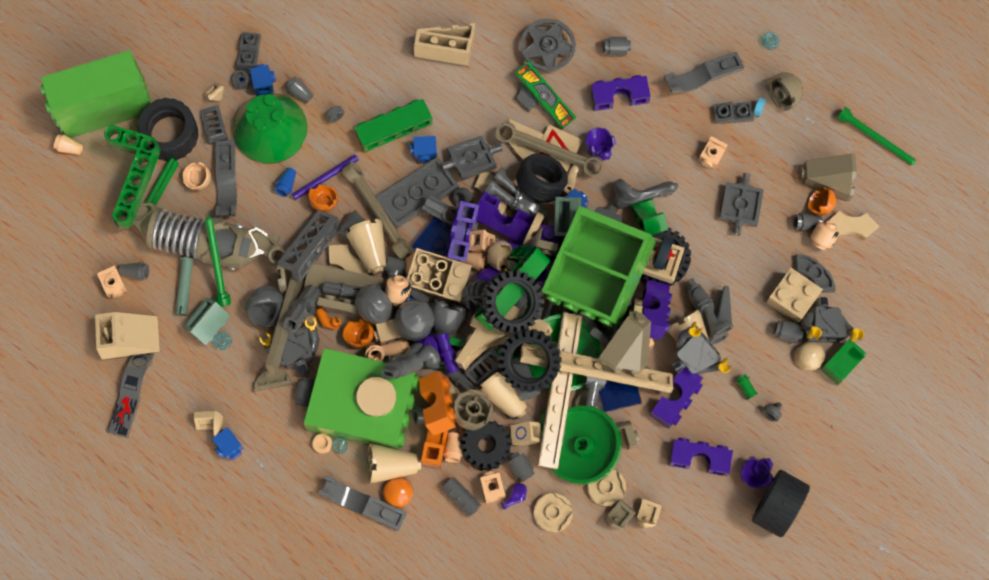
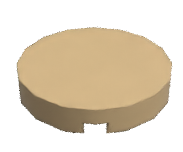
[523,212,544,246]
[357,377,396,417]
[587,469,626,507]
[534,493,573,533]

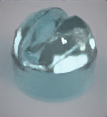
[332,438,348,454]

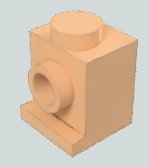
[698,136,728,169]
[469,230,496,255]
[97,266,127,299]
[480,471,505,503]

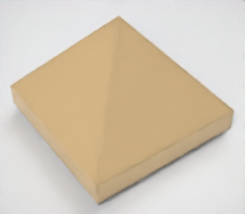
[203,83,224,101]

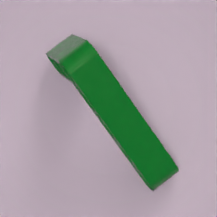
[104,125,161,228]
[475,245,550,331]

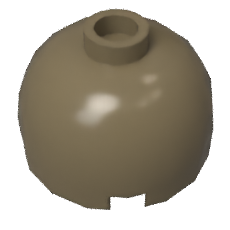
[766,72,803,111]
[453,389,493,431]

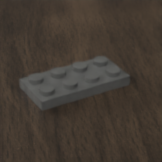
[376,157,459,229]

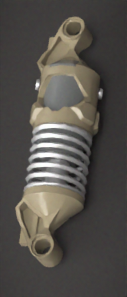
[110,202,288,270]

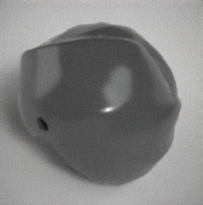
[245,285,284,328]
[355,285,392,324]
[395,300,435,341]

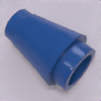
[274,168,297,197]

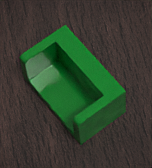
[631,198,668,235]
[821,339,867,386]

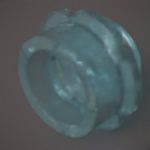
[762,32,780,50]
[213,332,232,350]

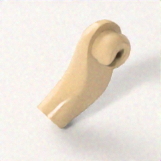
[564,164,584,193]

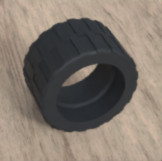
[137,98,199,161]
[752,470,810,538]

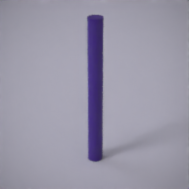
[292,154,359,200]

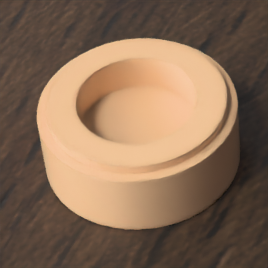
[312,433,332,454]

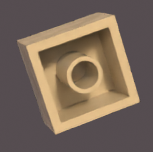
[766,268,823,324]

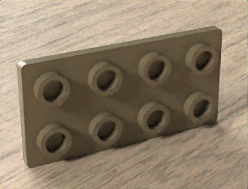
[303,264,384,313]

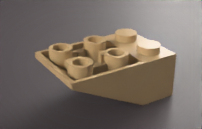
[407,248,472,304]
[95,312,160,360]

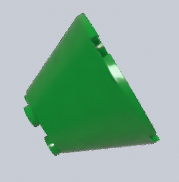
[233,93,308,164]

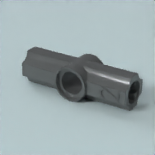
[421,195,479,231]
[283,285,321,332]

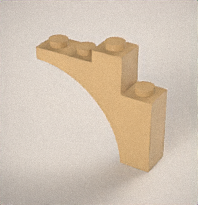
[455,306,552,371]

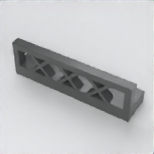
[278,210,339,283]

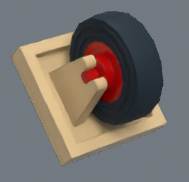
[642,235,685,284]

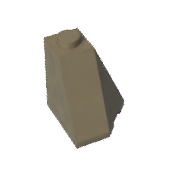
[800,153,857,202]
[598,310,651,374]

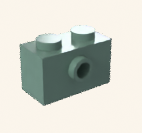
[554,197,581,236]
[182,298,230,345]

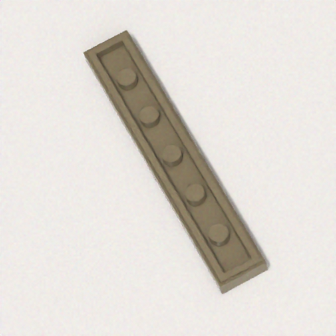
[265,274,305,375]

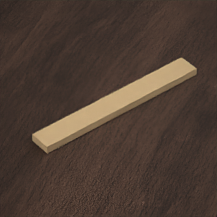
[537,312,583,469]
[520,343,673,393]

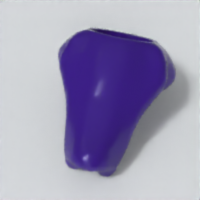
[500,482,527,510]

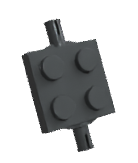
[441,136,503,180]
[719,173,764,236]

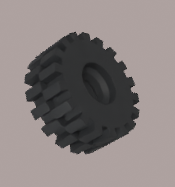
[461,421,511,471]

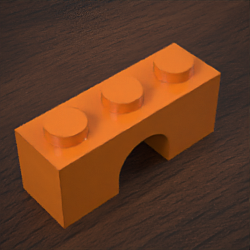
[418,370,456,435]
[421,403,448,469]

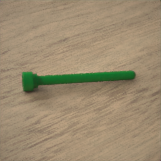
[837,106,916,165]
[205,217,231,307]

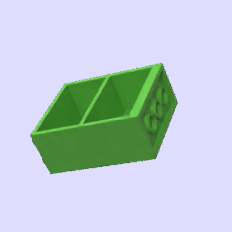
[40,50,152,138]
[542,206,656,328]
[304,348,419,450]

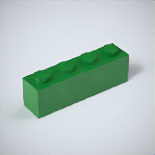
[355,99,433,153]

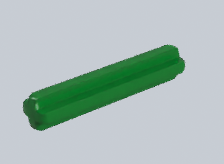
[145,158,179,206]

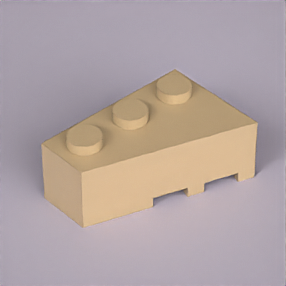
[414,23,476,66]

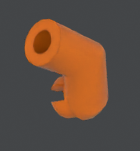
[315,308,341,330]

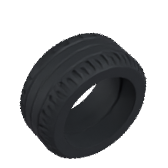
[516,154,568,203]

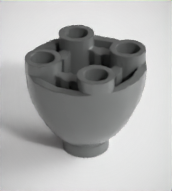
[430,299,468,339]

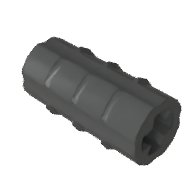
[442,477,481,517]

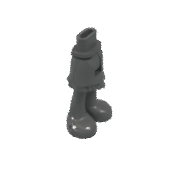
[481,166,548,217]
[685,278,734,344]
[381,343,440,379]

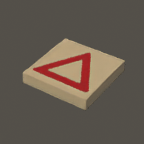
[535,125,583,173]

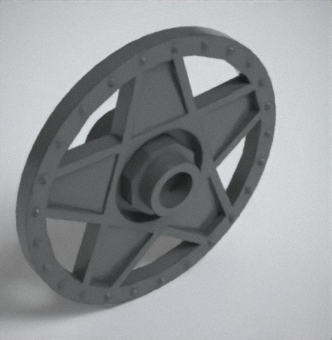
[520,19,576,71]

